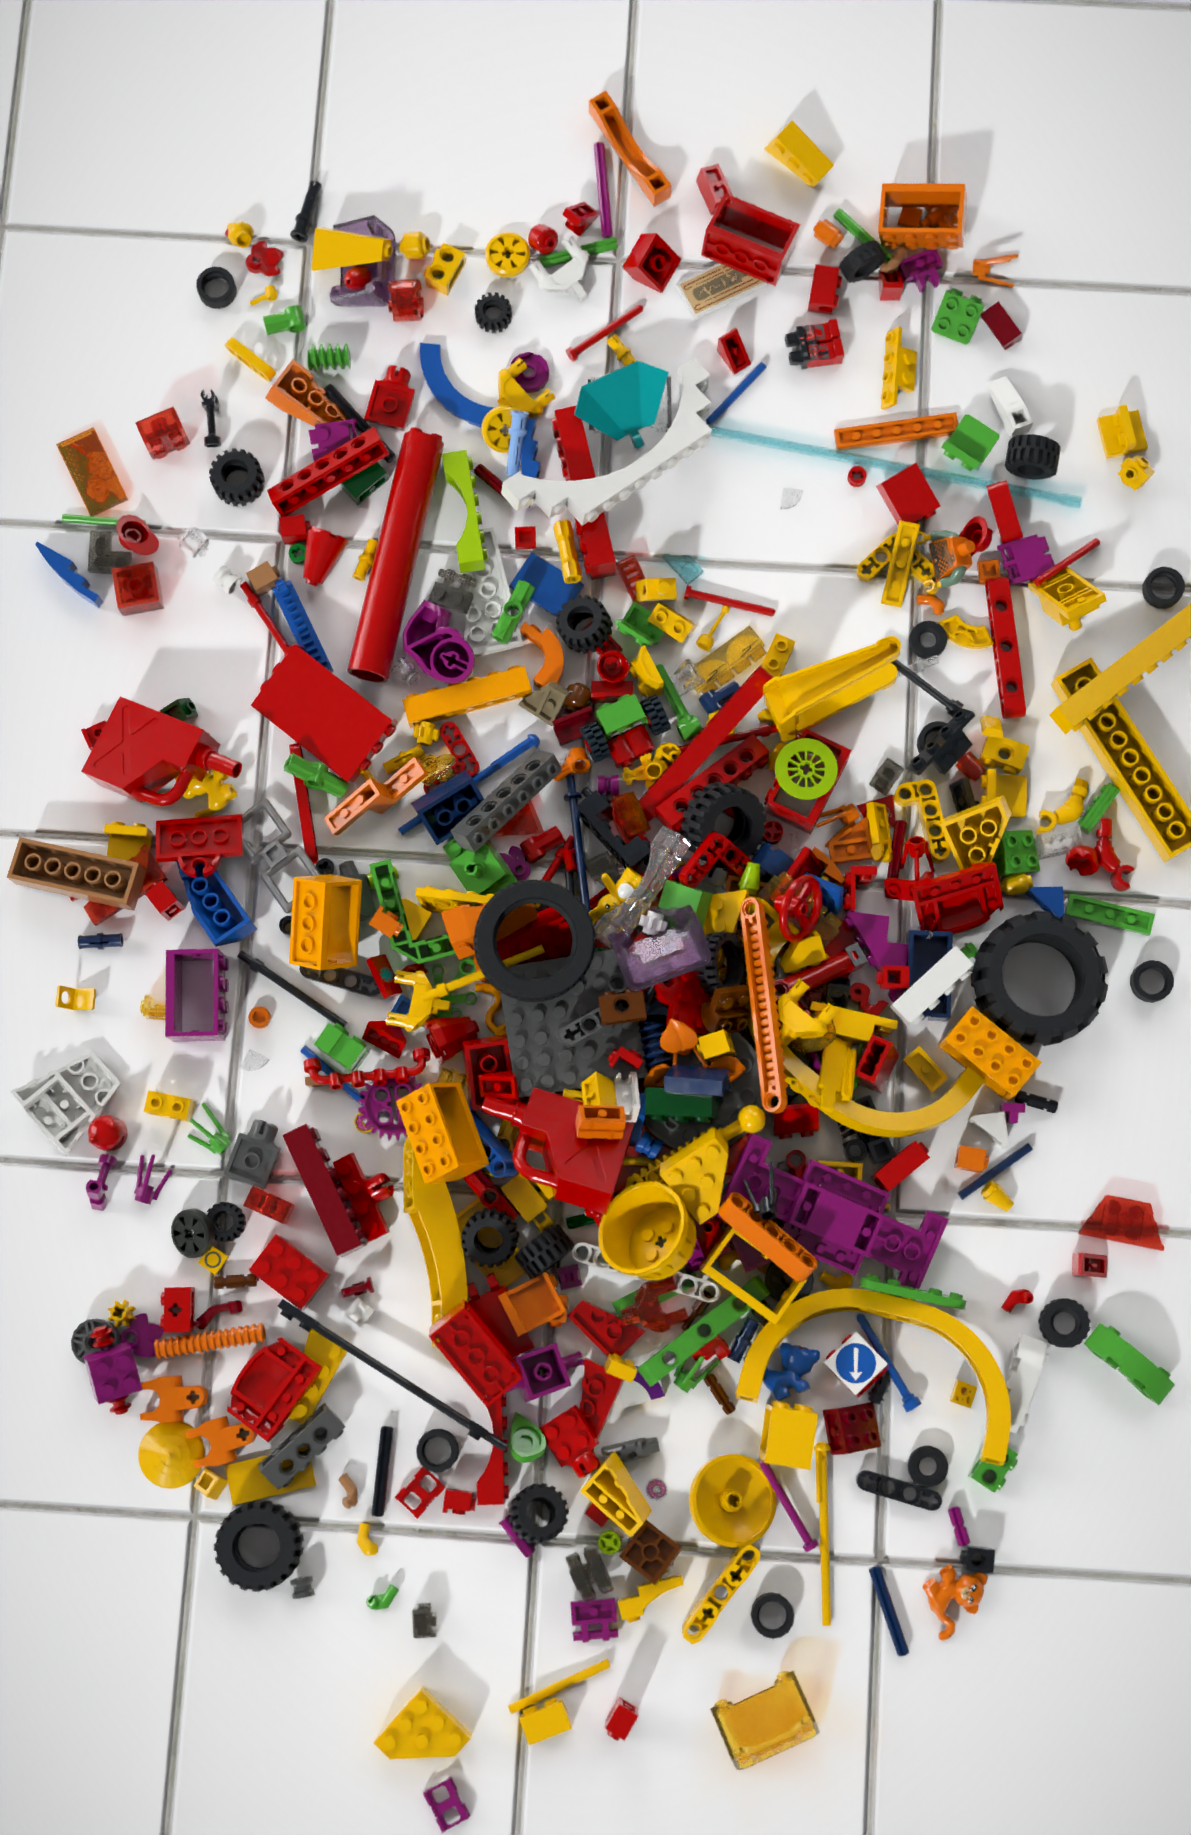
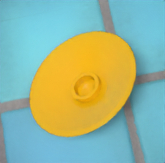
[138,1421,205,1489]

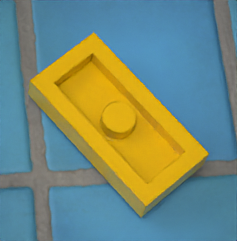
[902,1046,948,1093]

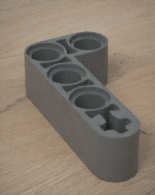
[560,973,632,1047]

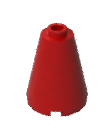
[303,526,349,587]

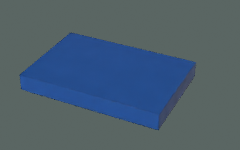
[509,552,584,618]

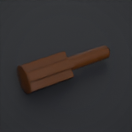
[681,1290,714,1331]

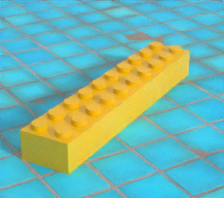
[1051,657,1191,863]

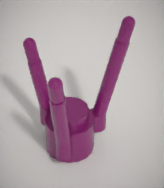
[134,1154,172,1205]

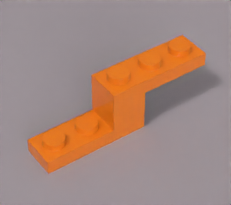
[324,757,429,836]

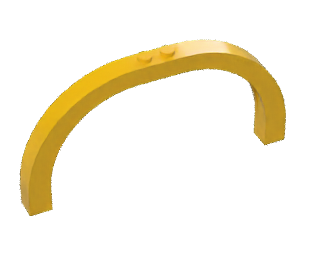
[744,920,985,1137]
[735,1288,1011,1466]

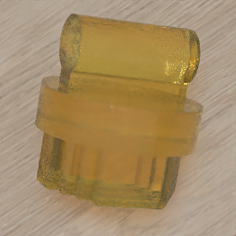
[436,1068,466,1089]

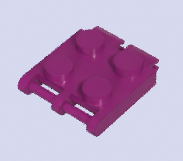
[308,419,357,462]
[997,534,1055,586]

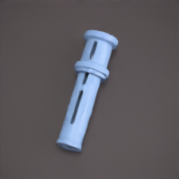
[505,410,529,476]

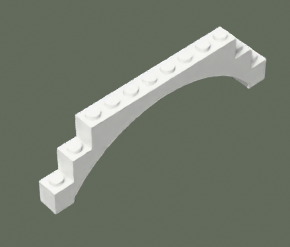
[501,358,712,526]

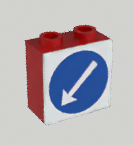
[824,1332,889,1399]

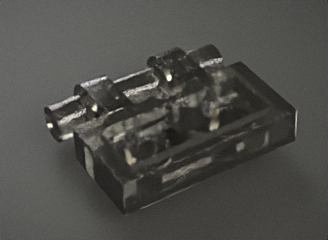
[428,569,478,614]

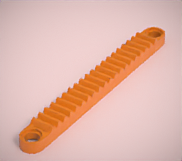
[740,897,788,1113]

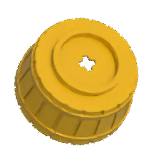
[598,1181,696,1280]

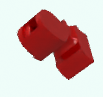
[848,982,889,1016]

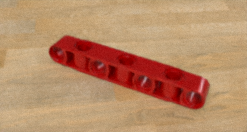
[985,577,1026,719]

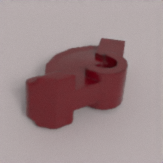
[341,1277,375,1298]

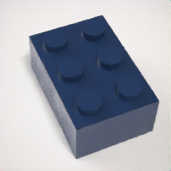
[411,770,484,845]

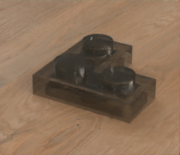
[87,531,132,574]

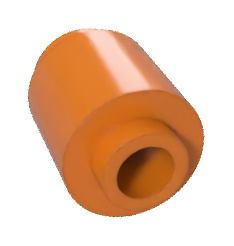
[813,219,844,249]

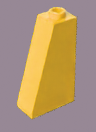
[311,227,393,271]

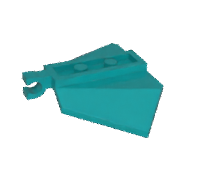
[574,361,669,449]

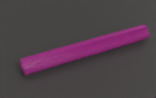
[594,142,613,238]

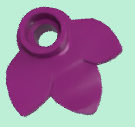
[499,846,531,881]
[120,1313,164,1357]

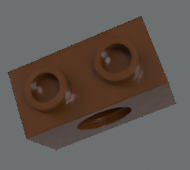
[598,988,647,1026]

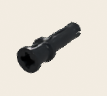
[290,180,322,242]

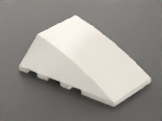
[9,1051,121,1156]

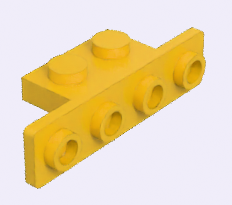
[881,326,917,410]

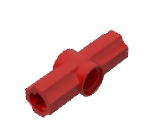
[463,1169,520,1221]

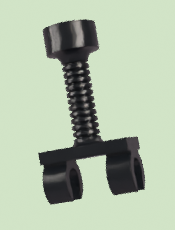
[200,389,221,448]

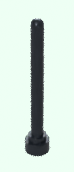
[891,659,964,717]

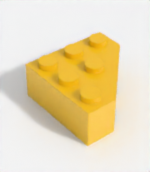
[940,795,1012,870]
[660,1127,728,1225]
[373,1686,472,1760]

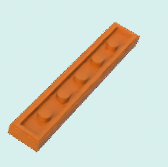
[833,412,958,451]

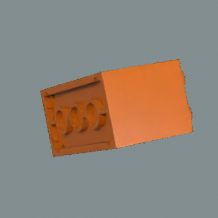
[878,183,967,250]

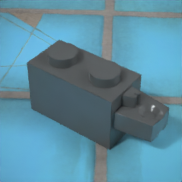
[339,860,376,921]

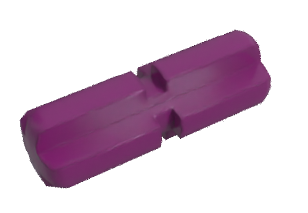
[948,1506,970,1546]

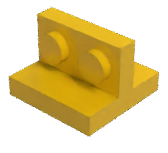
[1096,405,1148,459]

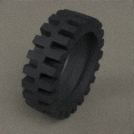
[696,932,747,997]

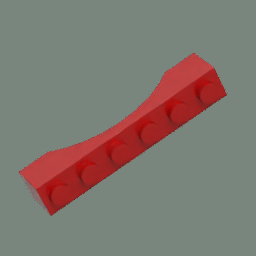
[477,1393,509,1505]

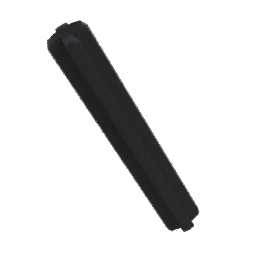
[371,1426,393,1517]

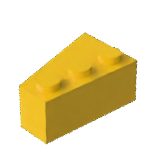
[764,120,834,188]
[580,1450,652,1537]

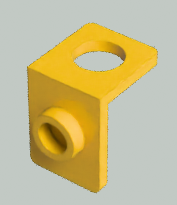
[55,985,96,1010]

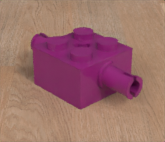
[506,1343,584,1403]

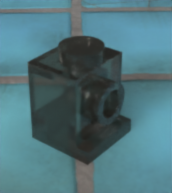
[412,1602,438,1638]

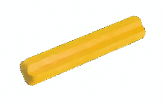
[840,1048,857,1101]

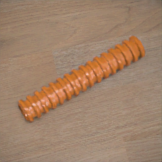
[154,1323,266,1359]

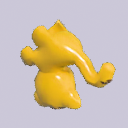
[183,770,238,818]

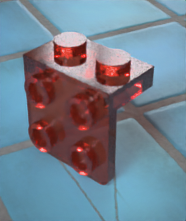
[610,791,651,844]

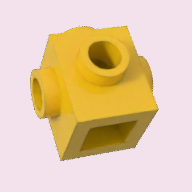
[1117,455,1155,491]

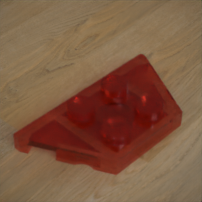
[1078,1195,1164,1251]

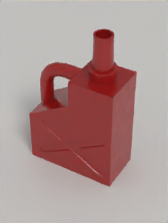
[81,696,242,807]
[481,1087,635,1215]

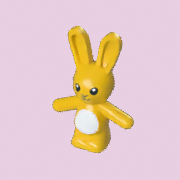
[588,867,646,940]

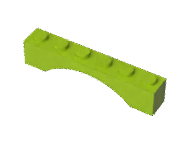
[442,450,488,573]

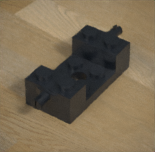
[576,787,662,875]

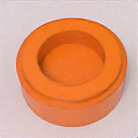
[248,1006,271,1029]

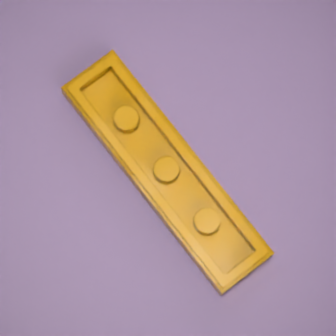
[881,520,920,608]

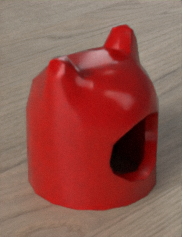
[88,1115,128,1152]

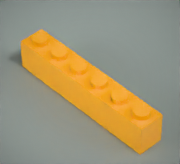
[402,665,532,729]

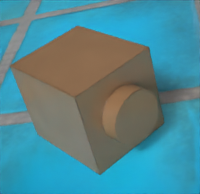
[246,561,281,597]

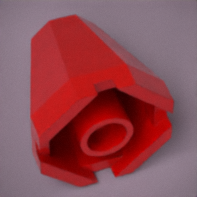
[423,1017,479,1065]

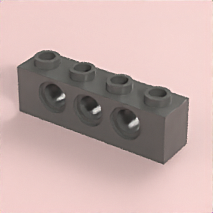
[258,1403,346,1490]

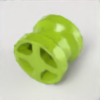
[598,1530,621,1555]

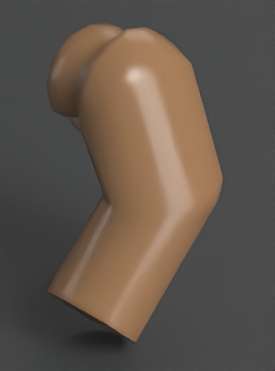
[880,247,908,275]
[338,1473,358,1509]

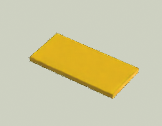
[224,1445,316,1506]

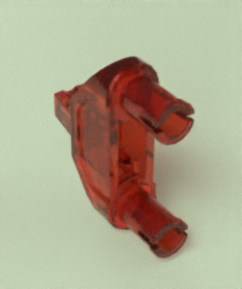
[621,1276,689,1333]

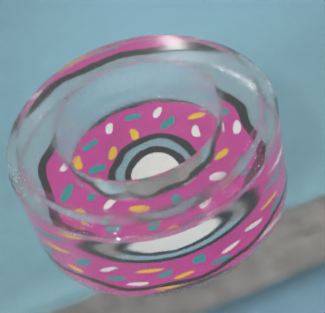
[645,1478,668,1501]

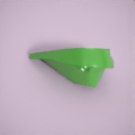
[509,1412,546,1463]

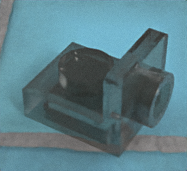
[869,757,905,796]

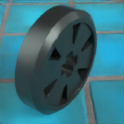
[171,1208,215,1258]

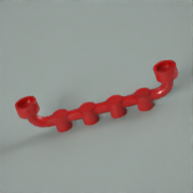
[303,1047,431,1090]

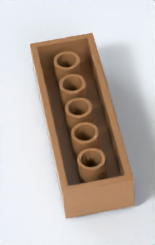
[7,837,147,911]

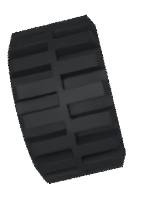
[1005,434,1061,480]
[209,448,265,507]
[555,595,613,654]
[461,1207,519,1268]
[514,1224,575,1279]
[508,1483,569,1544]

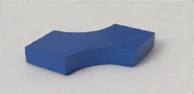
[629,1093,646,1147]

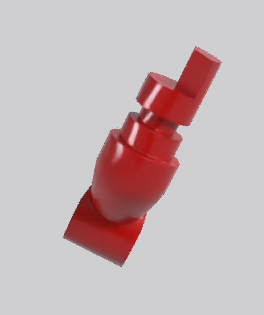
[1094,818,1135,892]

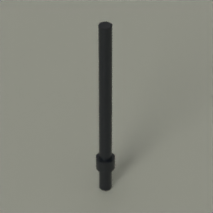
[237,950,348,1028]

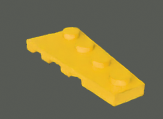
[289,1330,347,1424]

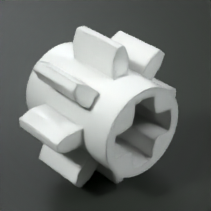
[639,911,668,936]

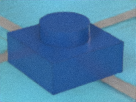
[391,994,411,1015]

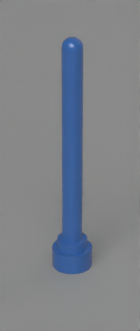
[856,1313,922,1413]

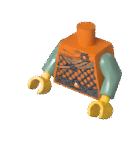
[916,530,975,595]

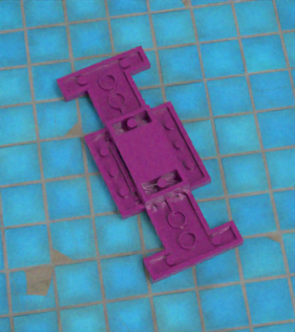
[716,1133,949,1289]

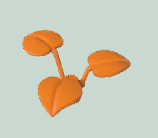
[644,1018,746,1089]

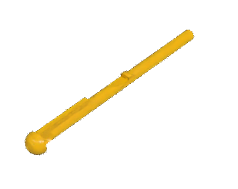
[814,1442,831,1626]

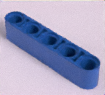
[468,1104,517,1178]

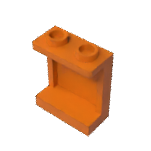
[498,1271,569,1337]

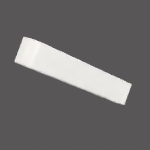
[572,1242,721,1302]

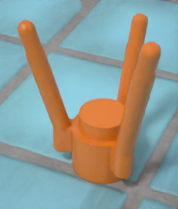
[972,254,1019,287]
[816,803,860,847]

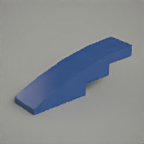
[521,418,541,508]
[35,541,103,608]

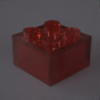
[135,406,191,460]
[112,561,164,616]

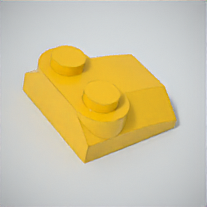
[629,645,664,698]

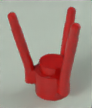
[900,836,935,881]

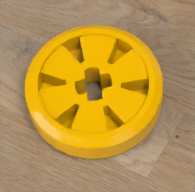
[485,232,530,278]
[481,406,523,453]

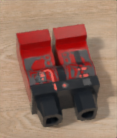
[784,318,845,370]

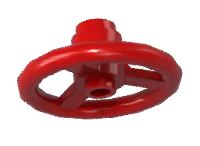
[774,875,822,943]

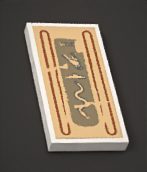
[676,263,767,321]

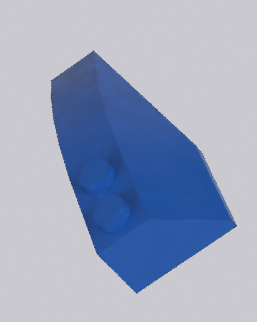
[176,861,257,947]

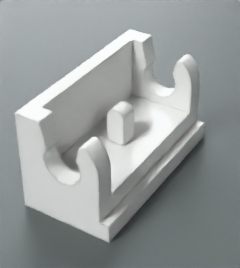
[614,1072,640,1122]

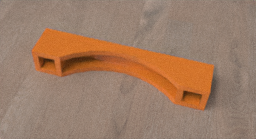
[589,90,672,207]

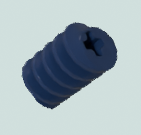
[638,1021,671,1068]

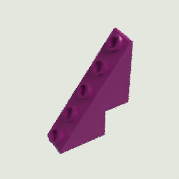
[843,911,908,1003]

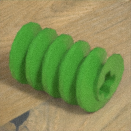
[307,343,351,371]

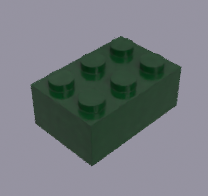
[645,1087,719,1124]

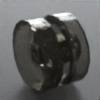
[565,1543,615,1603]

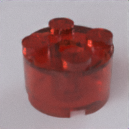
[388,278,424,323]

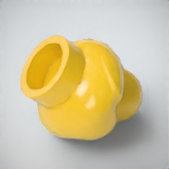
[225,221,254,248]

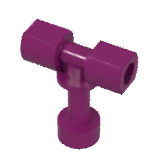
[86,1154,117,1211]

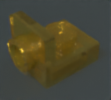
[140,995,165,1020]

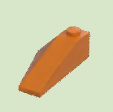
[265,359,348,427]

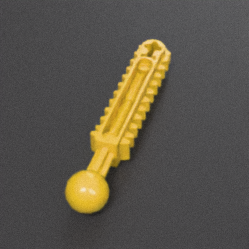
[625,1105,766,1189]

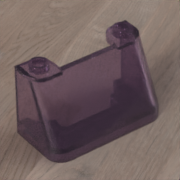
[330,215,396,307]
[607,905,711,991]

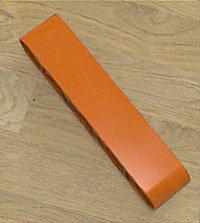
[718,1193,818,1282]

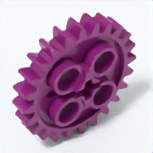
[358,1076,422,1141]

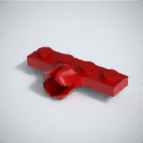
[332,1153,394,1242]

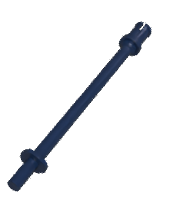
[563,775,597,937]

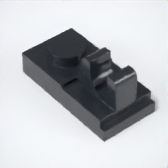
[949,777,980,813]

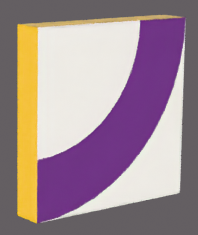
[618,1352,665,1409]

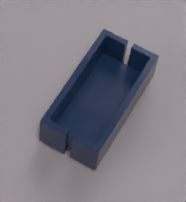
[904,930,953,1022]

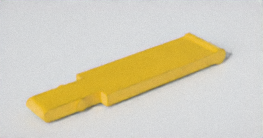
[818,1033,848,1114]

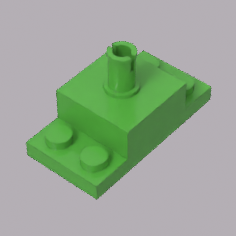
[443,838,518,895]

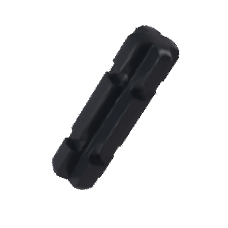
[1015,1090,1058,1113]

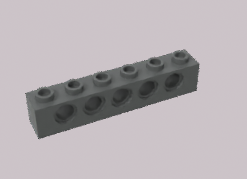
[451,749,562,853]

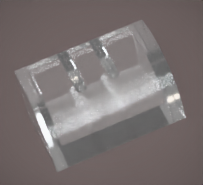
[1034,825,1082,860]

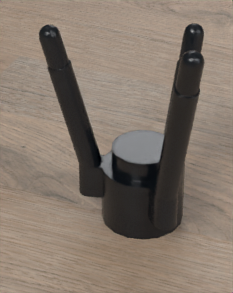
[742,1161,778,1220]

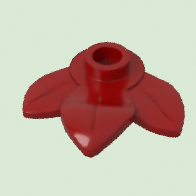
[245,241,284,277]

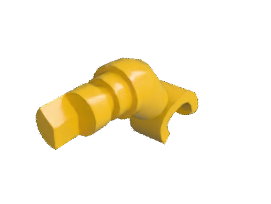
[1036,777,1089,837]

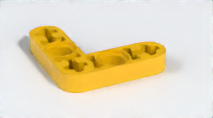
[856,533,935,583]

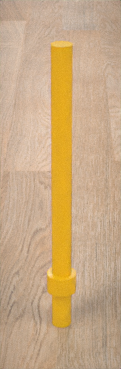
[420,945,545,1002]

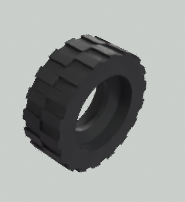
[839,240,886,283]
[1038,1298,1091,1348]

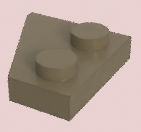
[518,681,570,726]

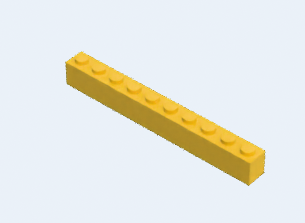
[1049,603,1191,735]

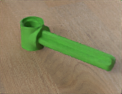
[656,664,703,742]

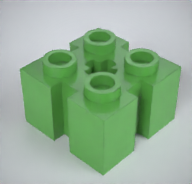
[314,1023,369,1072]

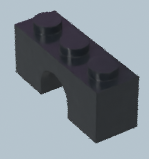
[854,1095,897,1166]

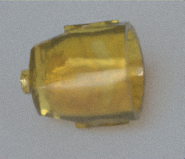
[791,1011,836,1054]

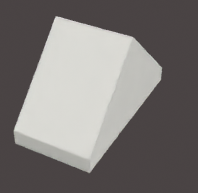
[968,1112,1009,1148]

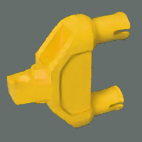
[497,358,555,418]
[386,970,452,1032]
[778,979,840,1047]

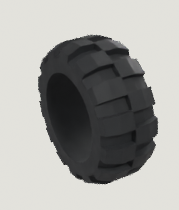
[971,911,1108,1046]

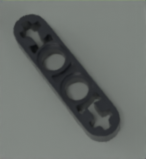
[299,966,380,997]
[856,1470,942,1511]

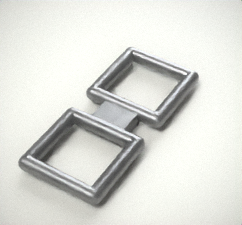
[242,798,321,913]

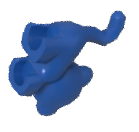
[743,1342,820,1401]

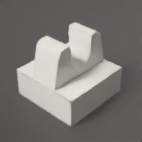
[344,1297,376,1328]

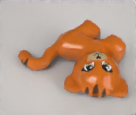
[922,1564,988,1641]

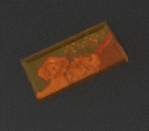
[56,427,129,516]

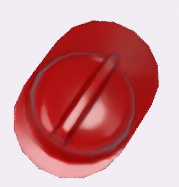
[116,514,159,556]
[959,516,993,557]

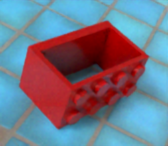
[701,193,800,287]
[763,728,852,835]
[428,1299,523,1408]

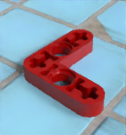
[423,722,480,794]
[679,832,752,888]

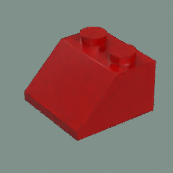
[622,233,681,293]
[771,1103,819,1140]

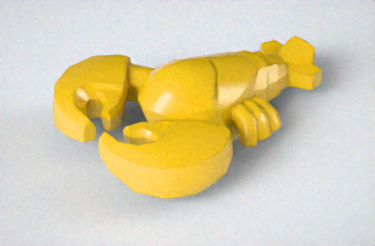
[622,742,685,788]

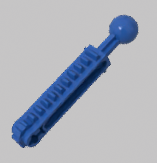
[271,578,334,672]

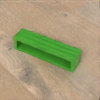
[1077,783,1120,835]

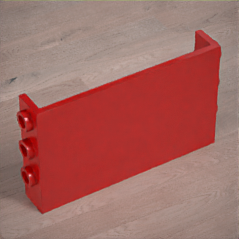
[251,644,398,783]

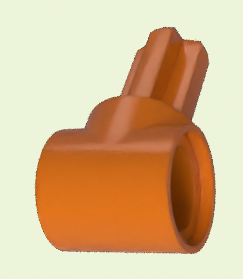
[554,747,590,782]

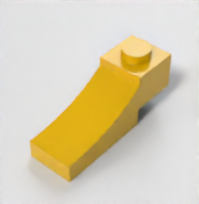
[618,1574,684,1623]

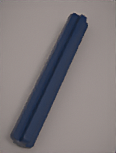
[869,1566,909,1657]

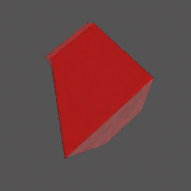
[478,1070,519,1104]

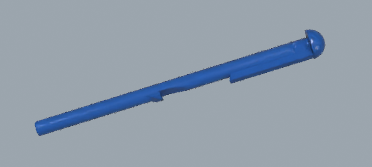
[398,734,540,836]

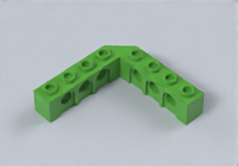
[369,859,456,964]

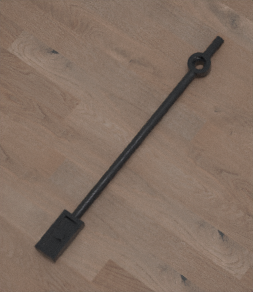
[278,1299,509,1452]

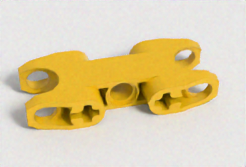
[682,1544,760,1645]

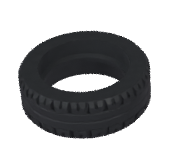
[474,879,596,1002]

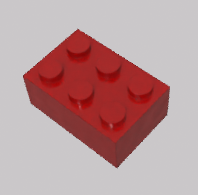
[461,1035,512,1110]
[249,1234,331,1311]

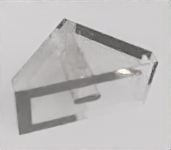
[670,659,706,697]

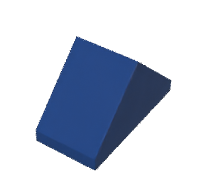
[1026,887,1064,917]

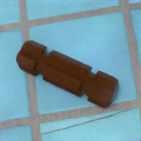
[213,1274,258,1289]
[704,1373,736,1415]

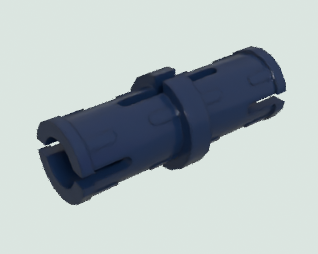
[77,933,124,950]
[727,1317,760,1364]

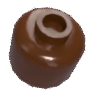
[563,683,591,714]

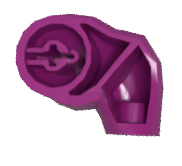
[403,599,475,684]

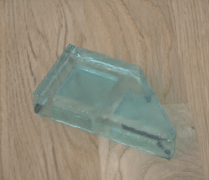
[663,554,704,585]

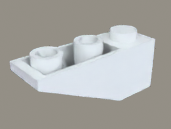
[986,376,1033,439]

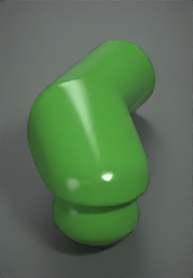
[366,1584,399,1610]

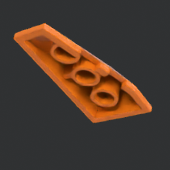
[441,903,538,960]

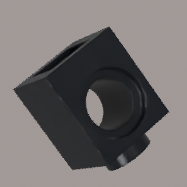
[824,977,850,1009]
[960,1545,995,1573]

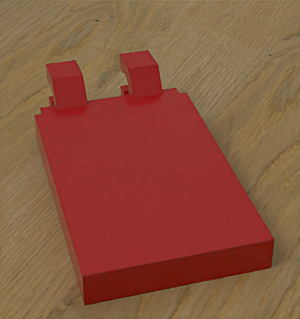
[467,1272,535,1357]

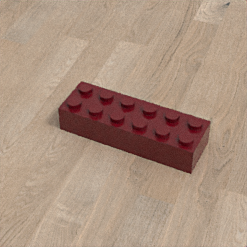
[282,1124,367,1258]

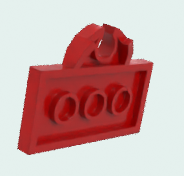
[156,814,243,878]
[653,940,711,1036]

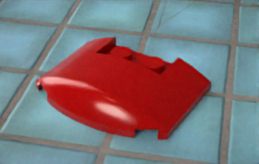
[911,862,1004,934]
[227,1337,323,1442]

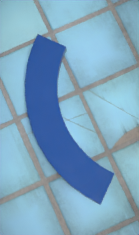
[420,343,495,427]

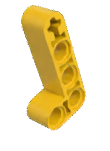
[893,779,950,864]

